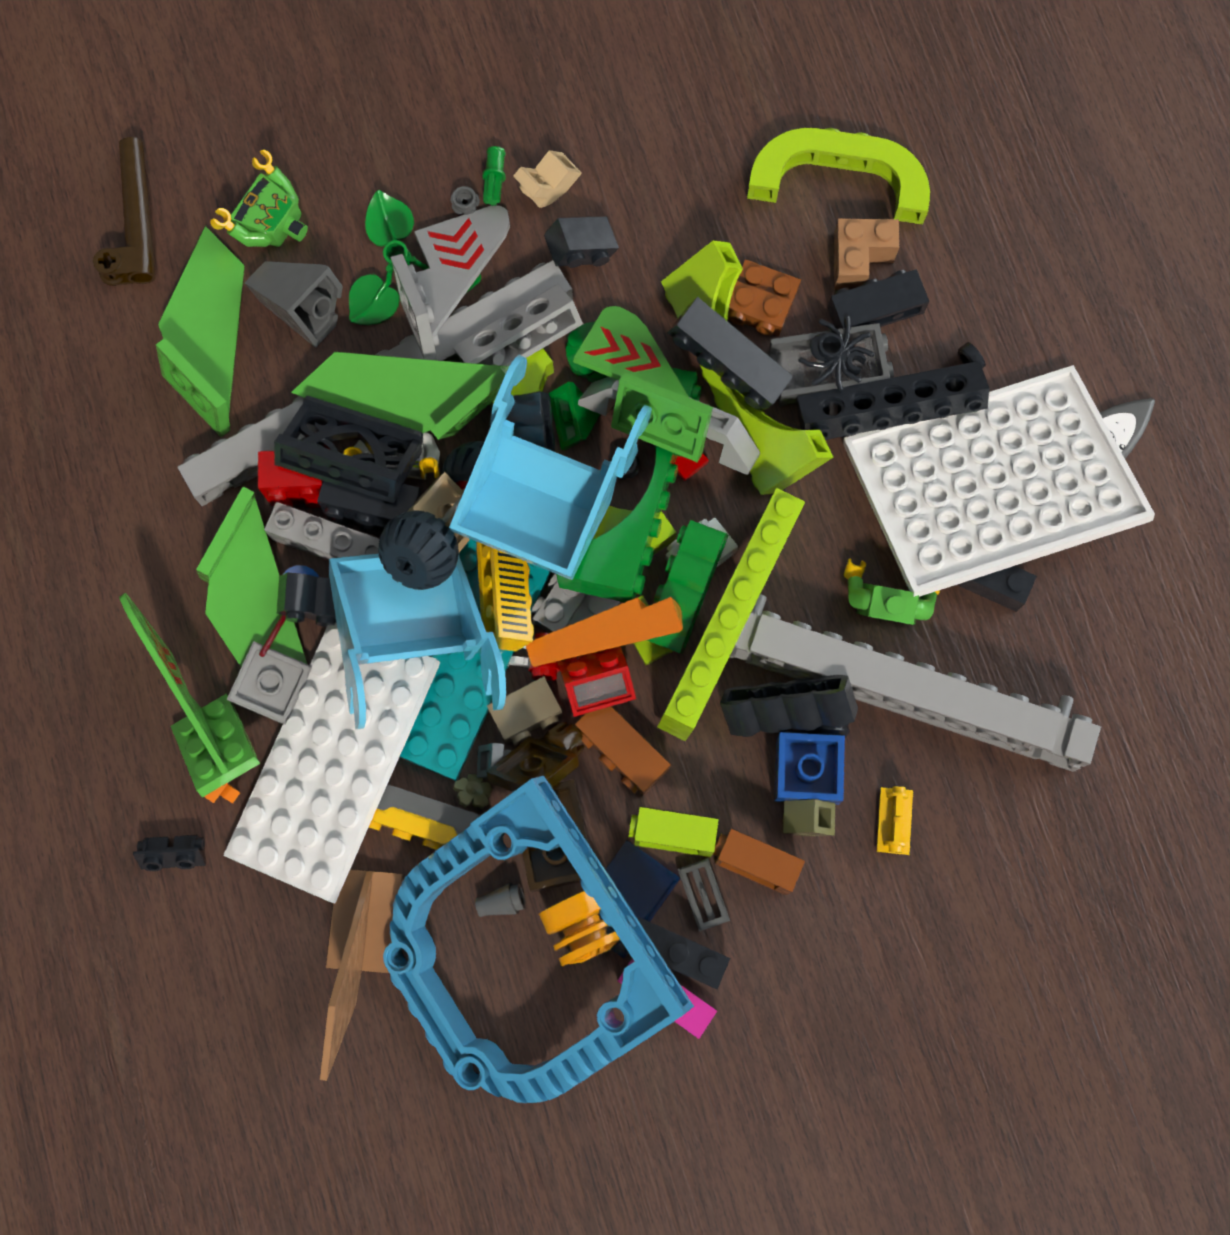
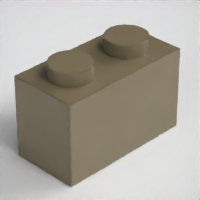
[487,677,563,745]

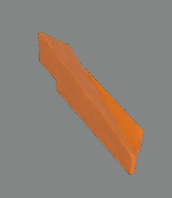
[526,597,683,667]

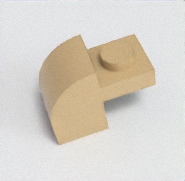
[514,150,581,208]

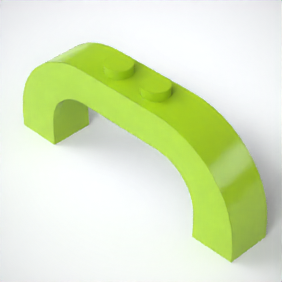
[747,128,930,225]

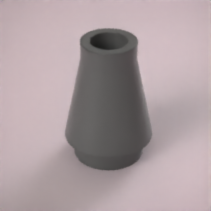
[475,882,526,917]

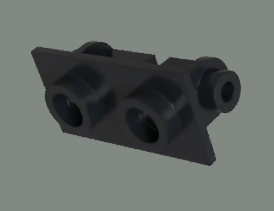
[133,834,206,871]

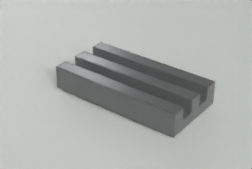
[677,859,730,932]

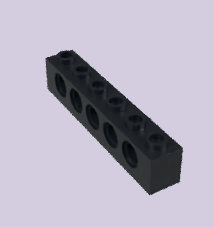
[797,361,990,440]

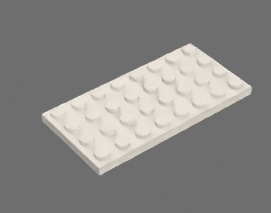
[223,623,441,903]

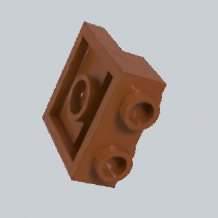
[728,259,801,336]

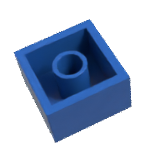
[774,732,845,805]

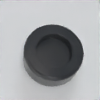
[958,342,986,369]

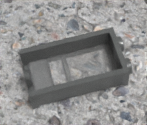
[768,323,894,407]

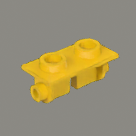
[876,786,913,855]

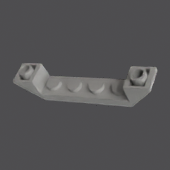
[578,376,760,475]

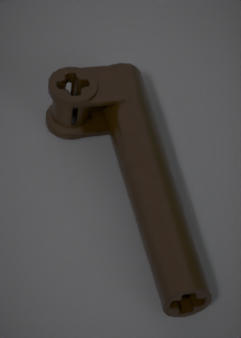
[93,137,155,286]

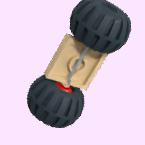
[378,441,484,590]

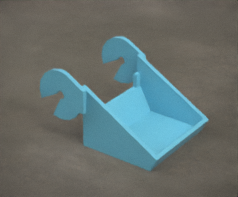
[449,355,652,580]
[329,554,506,729]

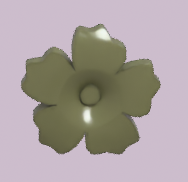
[453,774,493,809]

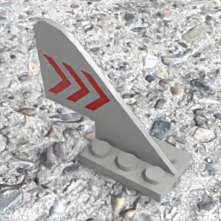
[391,206,510,360]

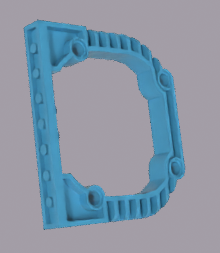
[383,776,694,1103]

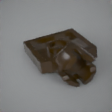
[486,722,585,792]

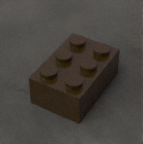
[510,779,588,893]

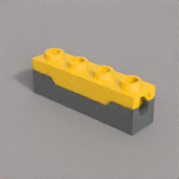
[369,784,481,850]

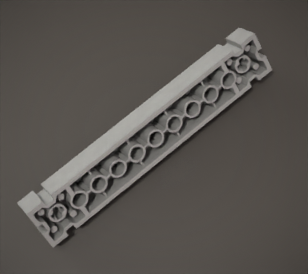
[730,594,1101,772]

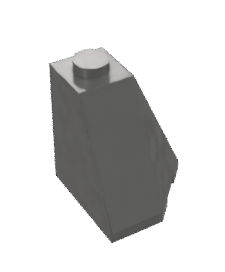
[245,261,343,348]

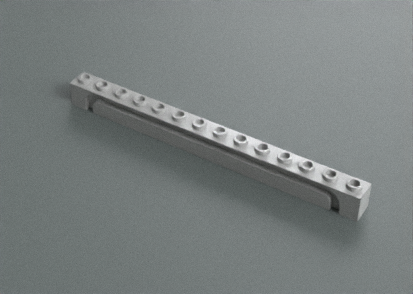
[178,260,573,506]

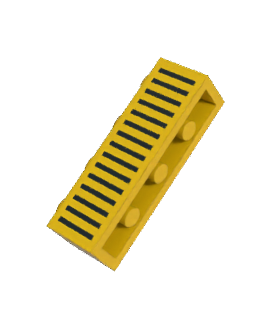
[476,541,534,651]

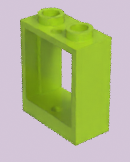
[629,807,719,857]

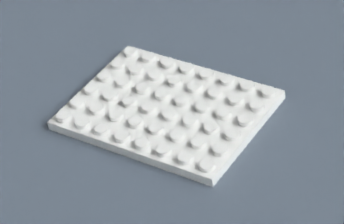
[843,365,1155,597]

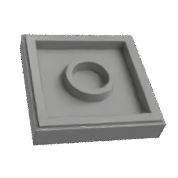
[227,641,312,725]

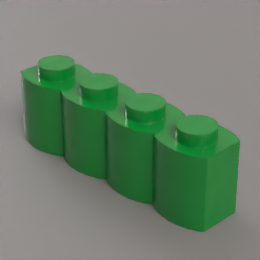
[647,520,729,654]

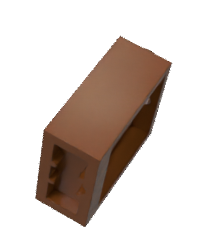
[713,829,805,895]

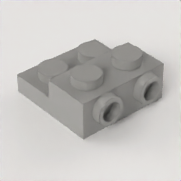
[531,574,620,633]

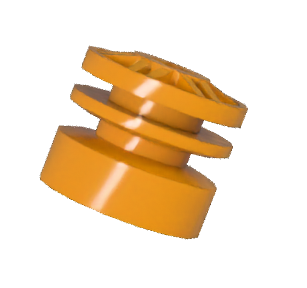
[539,891,620,966]

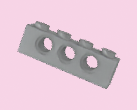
[453,284,583,366]
[264,502,379,561]

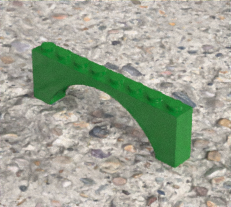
[556,367,702,603]

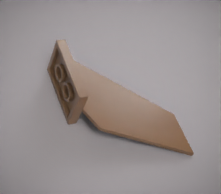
[320,870,404,1081]

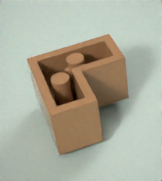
[834,219,899,290]

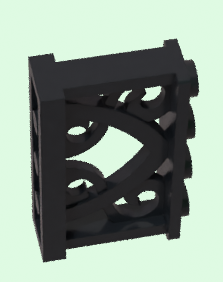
[274,395,423,503]

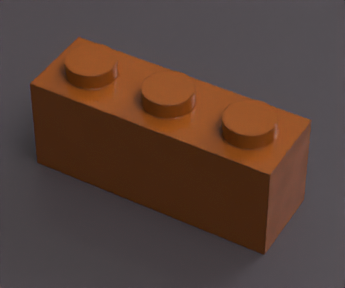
[575,698,671,796]

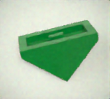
[548,381,600,450]

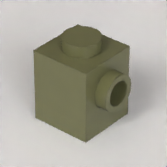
[783,799,835,836]

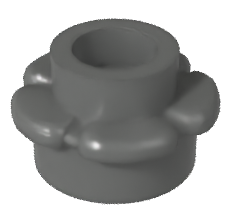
[450,186,480,215]

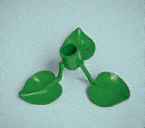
[349,190,482,325]

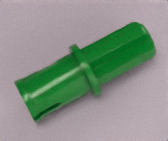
[482,146,506,206]

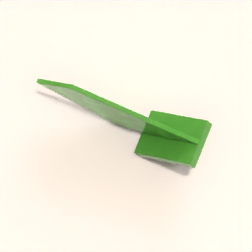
[156,226,245,437]
[291,352,509,440]
[196,487,307,667]

